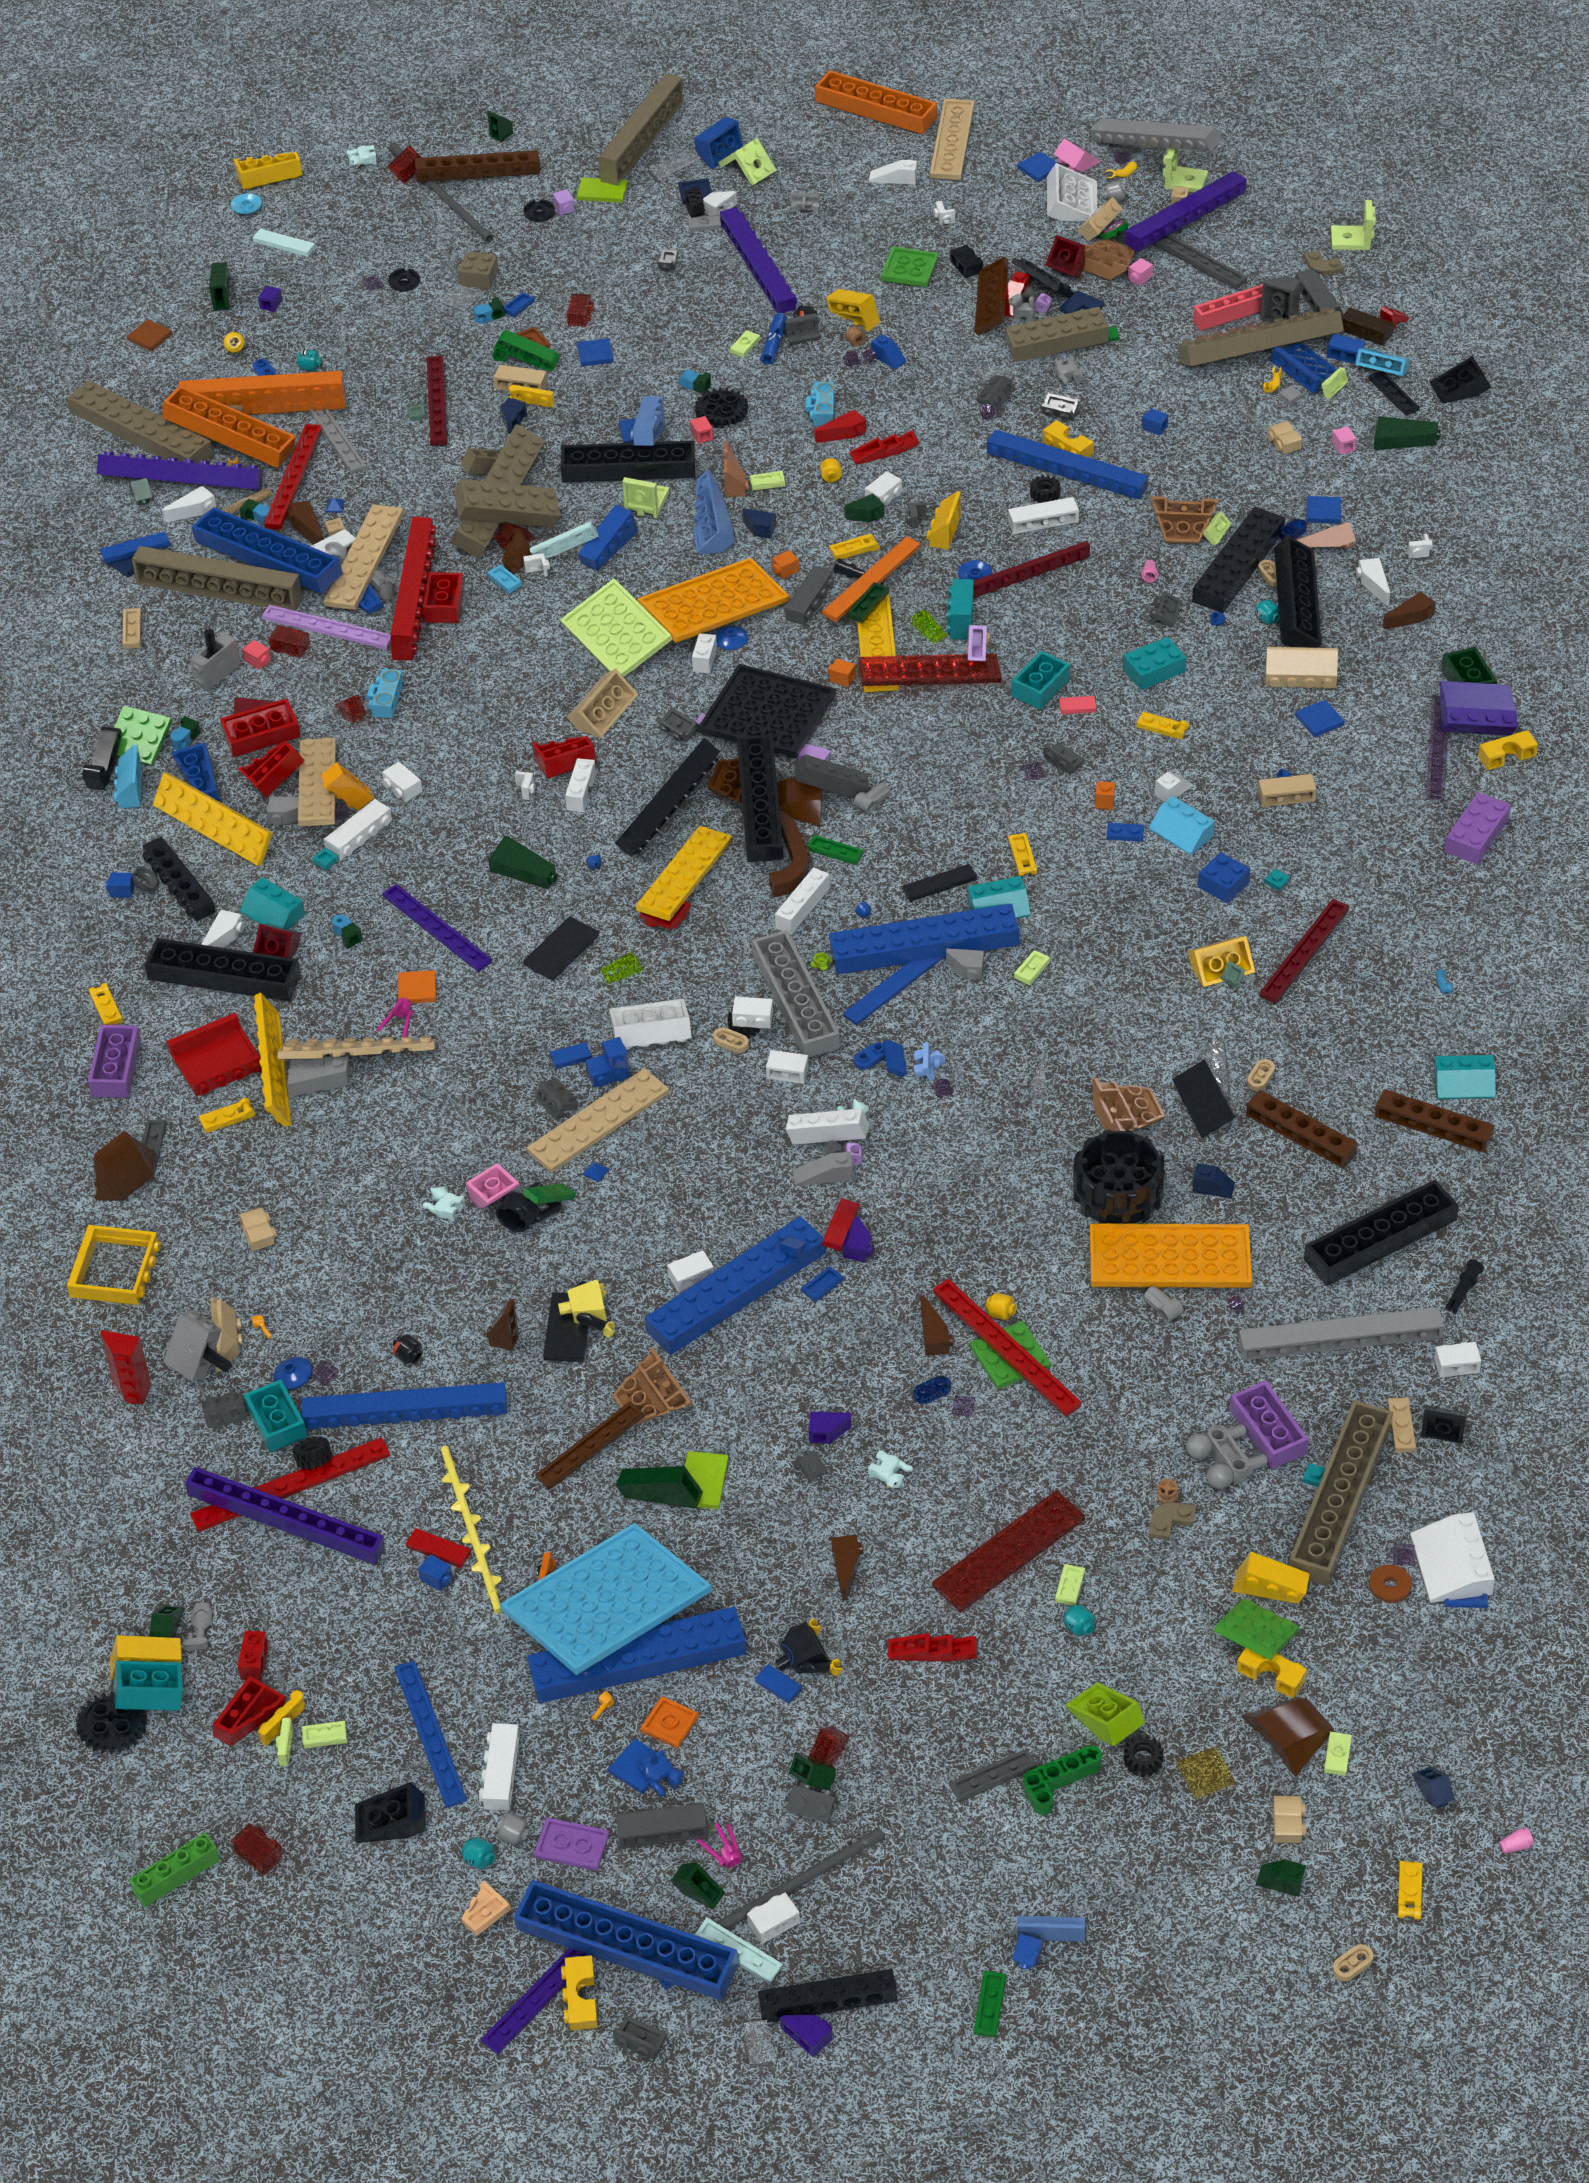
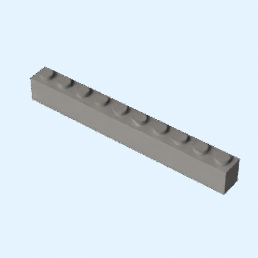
[1090,118,1221,151]
[1238,1307,1444,1361]

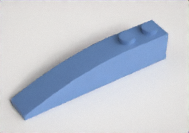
[693,469,735,555]

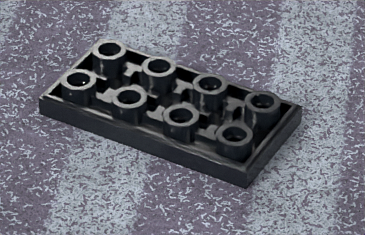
[1011,257,1074,298]
[523,916,599,980]
[1172,1059,1236,1137]
[543,1292,589,1362]

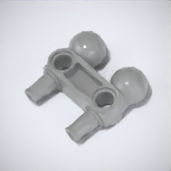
[1186,1423,1268,1489]

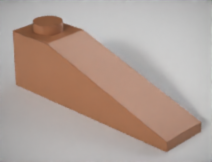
[724,441,749,497]
[1297,521,1356,549]

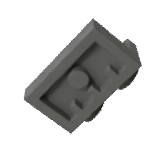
[1149,591,1182,628]
[1044,742,1085,774]

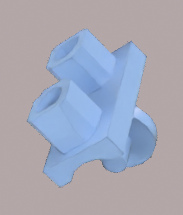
[914,1042,945,1080]

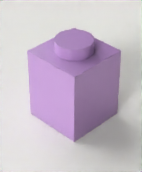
[553,189,575,215]

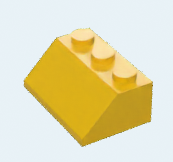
[927,491,961,549]
[1188,936,1255,987]

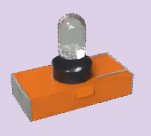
[525,1552,556,1581]

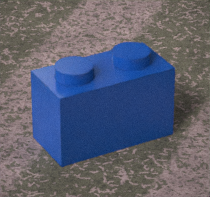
[1327,334,1365,364]

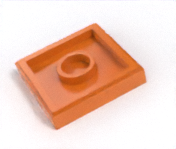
[398,970,436,1003]
[640,1696,699,1749]

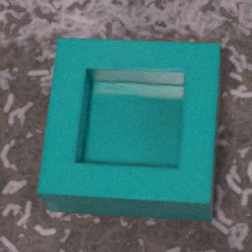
[312,847,339,870]
[1264,869,1290,891]
[1302,1463,1326,1487]

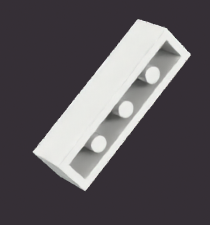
[1008,497,1079,534]
[324,799,392,860]
[775,867,830,935]
[786,1109,869,1144]
[479,1723,520,1810]

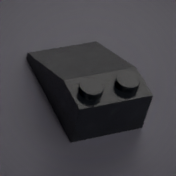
[1429,356,1491,403]
[355,1782,426,1843]

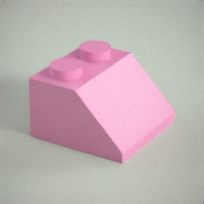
[1054,138,1100,172]
[466,1163,520,1209]

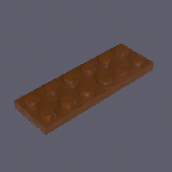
[974,256,1009,335]

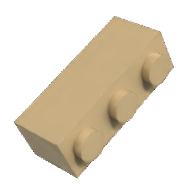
[1078,197,1123,241]
[494,365,547,391]
[1258,774,1316,807]

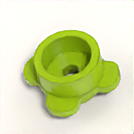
[810,952,832,971]

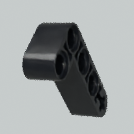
[82,726,122,791]

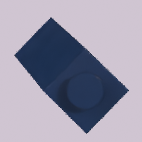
[500,398,527,434]
[742,508,776,539]
[1193,1163,1235,1198]
[1412,1766,1455,1808]

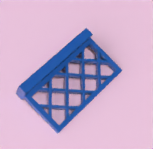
[1270,342,1337,394]

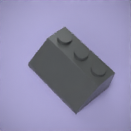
[1261,276,1301,323]

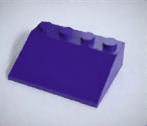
[1439,681,1517,735]

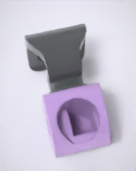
[1022,287,1052,313]
[826,1140,862,1165]

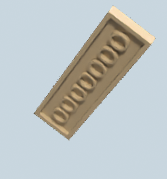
[930,99,974,180]
[323,504,405,610]
[298,737,336,827]
[526,1068,670,1173]

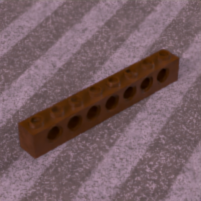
[414,150,540,182]

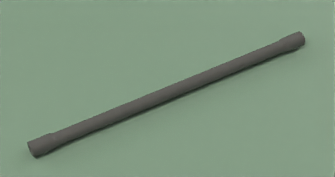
[389,143,493,242]
[716,1827,885,1929]

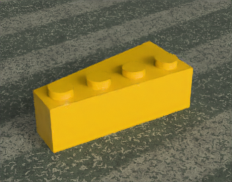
[233,152,303,190]

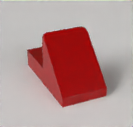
[1380,306,1410,331]

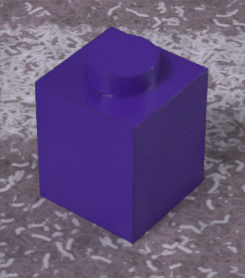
[258,286,283,312]

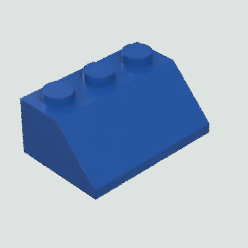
[694,117,743,169]

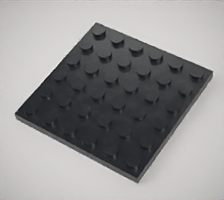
[698,664,836,758]

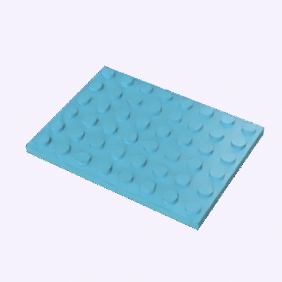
[500,1523,712,1675]

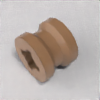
[846,326,866,347]
[1157,1479,1178,1504]

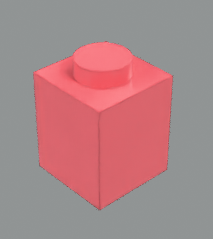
[690,416,713,444]
[242,640,271,669]

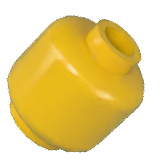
[223,332,245,353]
[820,458,842,482]
[985,1292,1017,1321]

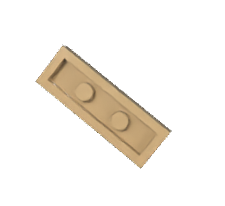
[122,608,141,649]
[1387,1398,1416,1453]

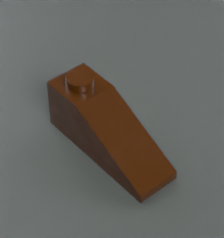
[287,501,324,545]
[1383,592,1436,629]
[920,1296,953,1355]
[486,1298,519,1351]
[831,1534,863,1601]

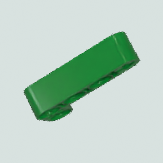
[493,330,560,371]
[1023,1745,1102,1815]

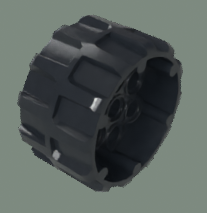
[1073,1129,1165,1224]

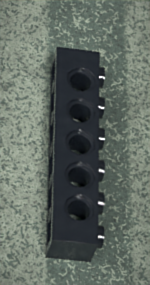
[142,836,216,922]
[758,1969,897,2024]

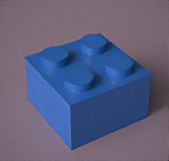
[1198,852,1250,904]

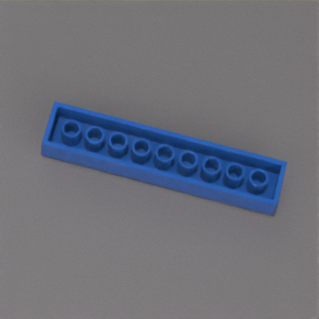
[191,507,343,594]
[829,903,1020,975]
[644,1216,826,1356]
[527,1606,747,1704]
[513,1880,740,2001]

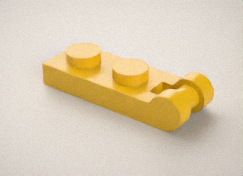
[509,385,555,408]
[829,534,880,561]
[1136,711,1189,740]
[1008,833,1037,877]
[88,983,123,1025]
[199,1098,256,1133]
[258,1690,305,1746]
[1398,1861,1422,1920]

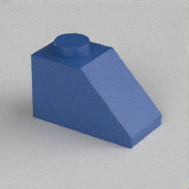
[871,334,906,370]

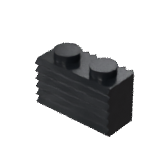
[950,244,983,278]

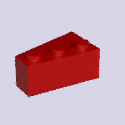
[532,736,597,778]
[238,740,305,798]
[213,1676,286,1747]

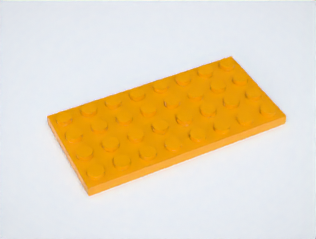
[637,557,790,643]
[1090,1224,1252,1288]

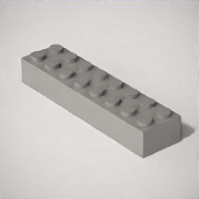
[752,930,840,1058]

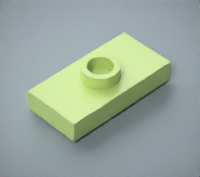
[730,330,760,357]
[1321,367,1348,399]
[749,471,785,491]
[1055,1564,1085,1606]
[276,1718,294,1766]
[302,1721,347,1749]
[1324,1732,1352,1776]

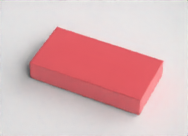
[1059,696,1096,714]

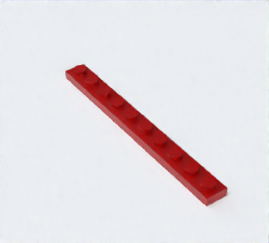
[264,424,322,530]
[933,1278,1082,1417]
[190,1437,390,1532]

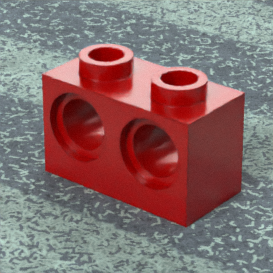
[237,1630,269,1681]

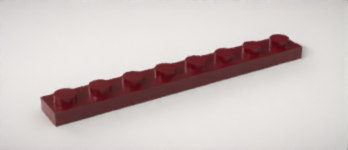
[426,355,447,446]
[974,541,1090,598]
[1259,899,1349,1004]

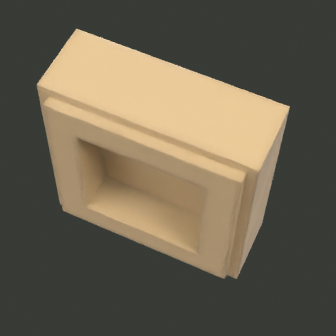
[324,518,345,536]

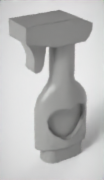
[183,1602,212,1650]

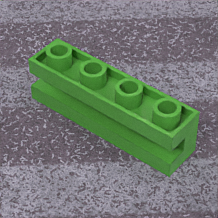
[129,1833,220,1907]

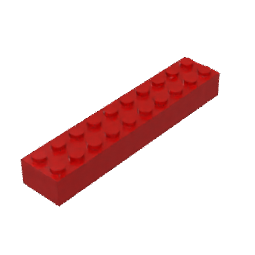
[391,517,437,660]

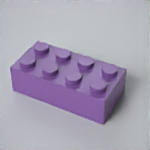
[1445,792,1511,865]
[88,1025,141,1098]
[1229,1380,1309,1470]

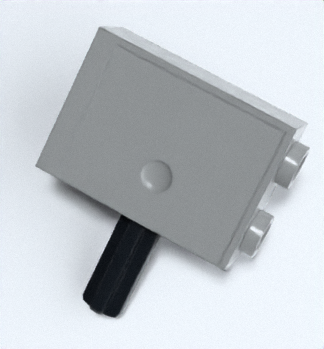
[190,629,241,691]
[163,1310,232,1382]

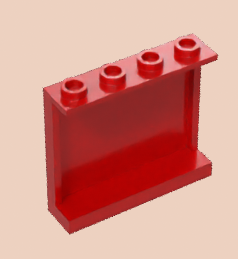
[166,1013,262,1097]

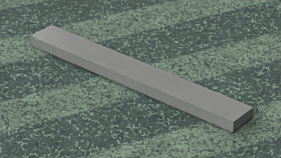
[309,408,367,474]

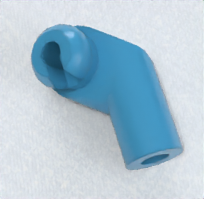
[1436,969,1452,994]

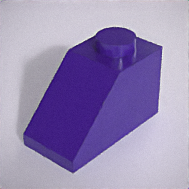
[843,1216,874,1263]
[780,2015,832,2057]

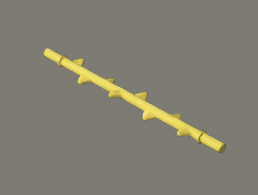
[441,1446,502,1613]

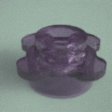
[1114,151,1130,164]
[862,347,877,364]
[843,351,861,366]
[932,1078,954,1098]
[1227,1293,1245,1313]

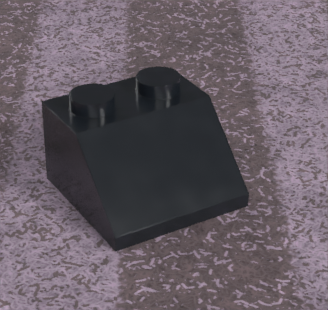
[1421,1405,1467,1444]

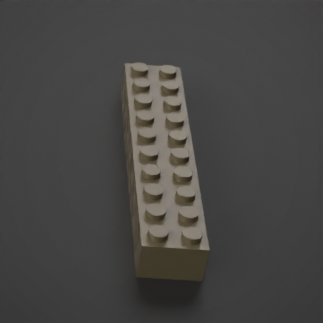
[598,74,683,186]
[1177,307,1344,366]
[67,381,213,464]
[450,424,545,559]
[132,546,303,611]
[1289,1400,1393,1587]

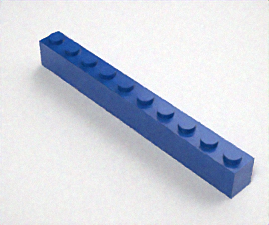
[987,429,1148,500]
[302,1382,507,1430]

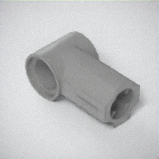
[370,570,395,600]
[854,782,890,814]
[1143,1286,1184,1324]

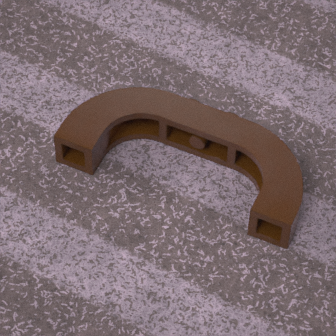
[769,811,810,897]

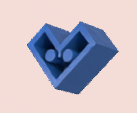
[585,1037,630,1088]

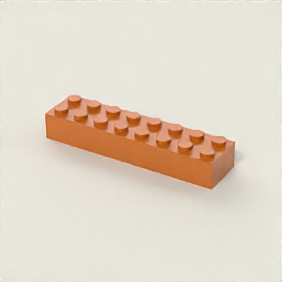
[815,70,937,134]
[162,385,296,468]

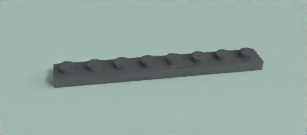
[1154,235,1247,289]

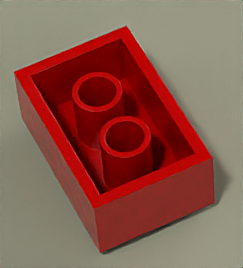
[422,572,464,623]

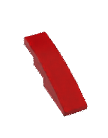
[849,430,920,464]
[822,1198,860,1251]
[888,1633,978,1661]

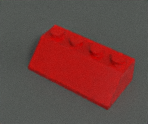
[220,698,300,757]
[100,1330,152,1404]

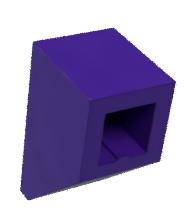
[809,1411,852,1444]

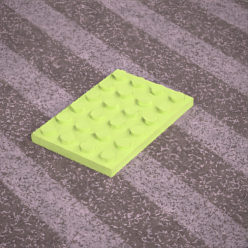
[560,579,672,677]

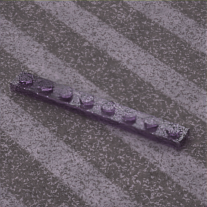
[1426,695,1448,801]

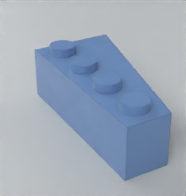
[631,396,665,445]

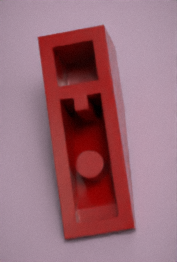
[1005,271,1030,318]
[814,409,866,443]

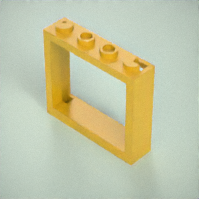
[67,1225,161,1305]

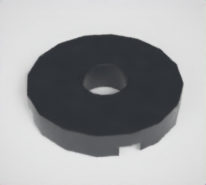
[524,199,555,222]
[388,268,420,292]

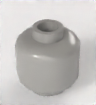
[1103,180,1127,202]
[495,1813,529,1846]

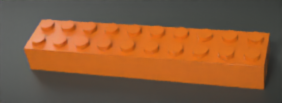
[178,371,347,415]

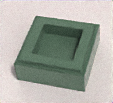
[407,405,426,421]
[1220,961,1245,987]

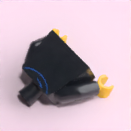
[775,1619,843,1676]

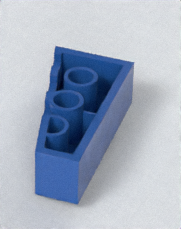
[578,504,638,571]
[171,742,221,802]

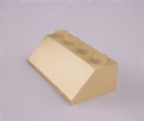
[1265,647,1338,688]
[567,668,638,738]

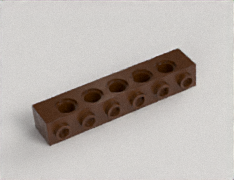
[1375,1089,1495,1153]
[1246,1090,1358,1169]

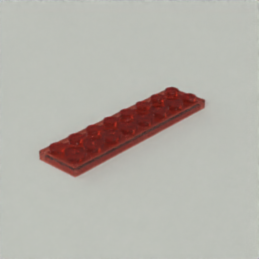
[858,654,1002,686]
[932,1490,1085,1613]

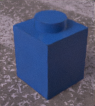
[1141,408,1168,436]
[106,872,135,898]
[418,1554,453,1591]
[1012,1933,1045,1970]

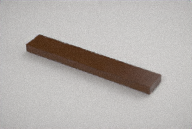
[535,1401,644,1490]

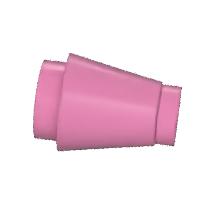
[1141,560,1158,583]
[1499,1828,1534,1854]

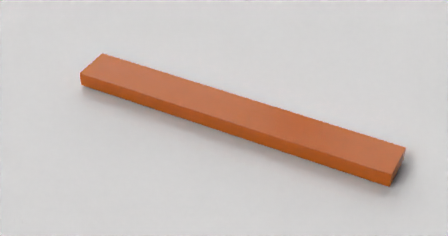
[822,536,920,622]

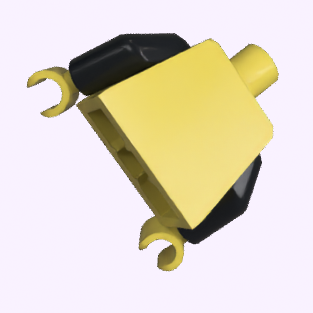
[558,1279,615,1337]

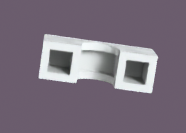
[311,529,355,559]
[565,758,596,812]

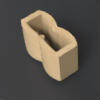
[1267,421,1302,454]
[239,1207,277,1251]
[1273,1796,1306,1843]

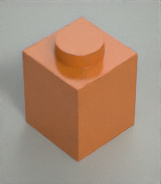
[772,550,799,579]
[828,658,856,687]
[1095,781,1115,810]

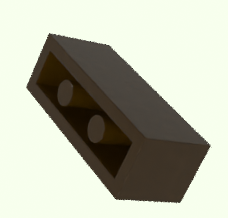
[1342,308,1393,346]

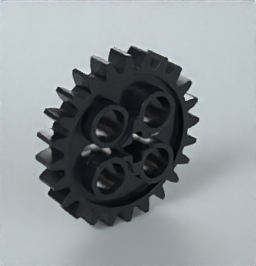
[695,387,748,428]
[76,1691,147,1754]

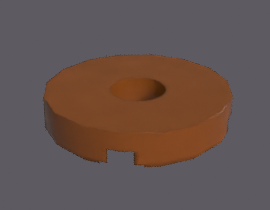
[1369,1564,1412,1604]

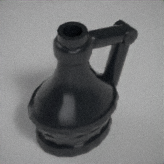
[495,1182,561,1232]

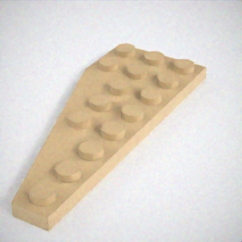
[277,1036,436,1059]

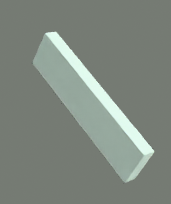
[253,229,316,257]
[530,521,599,560]
[695,1917,783,1984]

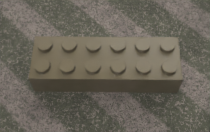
[1005,307,1109,362]
[454,479,561,528]

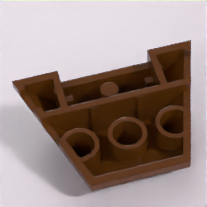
[708,754,775,804]
[777,777,823,827]
[94,1131,156,1201]
[1242,1698,1334,1777]

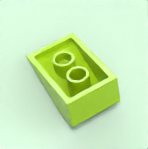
[1066,1682,1145,1746]

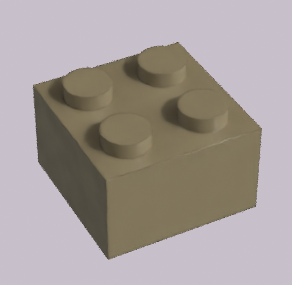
[458,252,499,289]

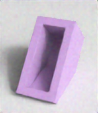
[967,625,987,661]

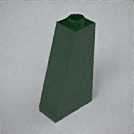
[209,262,229,311]
[1373,416,1441,450]
[488,836,558,889]
[615,1466,703,1508]

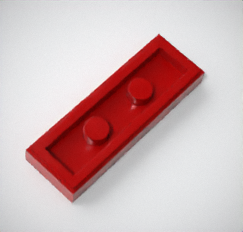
[405,1528,471,1568]

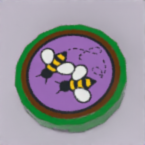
[1099,218,1129,240]

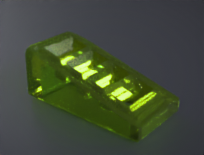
[912,609,947,644]
[600,951,643,984]

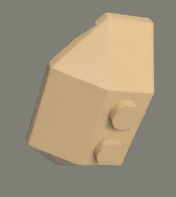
[210,1297,243,1372]

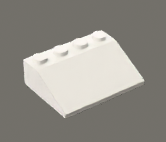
[1047,163,1098,221]
[609,999,692,1049]
[1410,1512,1495,1603]

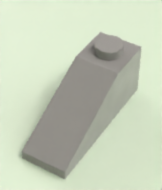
[267,796,299,825]
[793,1151,853,1186]

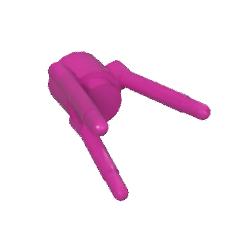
[377,998,413,1037]
[695,1823,743,1868]

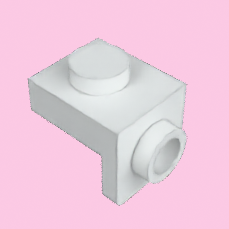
[933,201,955,225]
[1407,534,1432,558]
[523,553,550,577]
[515,771,536,800]

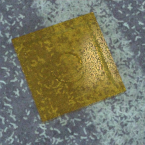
[1176,1746,1235,1799]

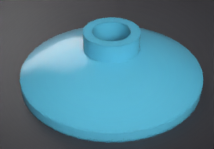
[231,193,262,214]

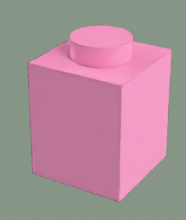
[1128,258,1153,286]
[1332,426,1357,455]

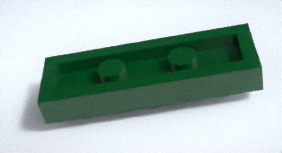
[847,582,889,623]

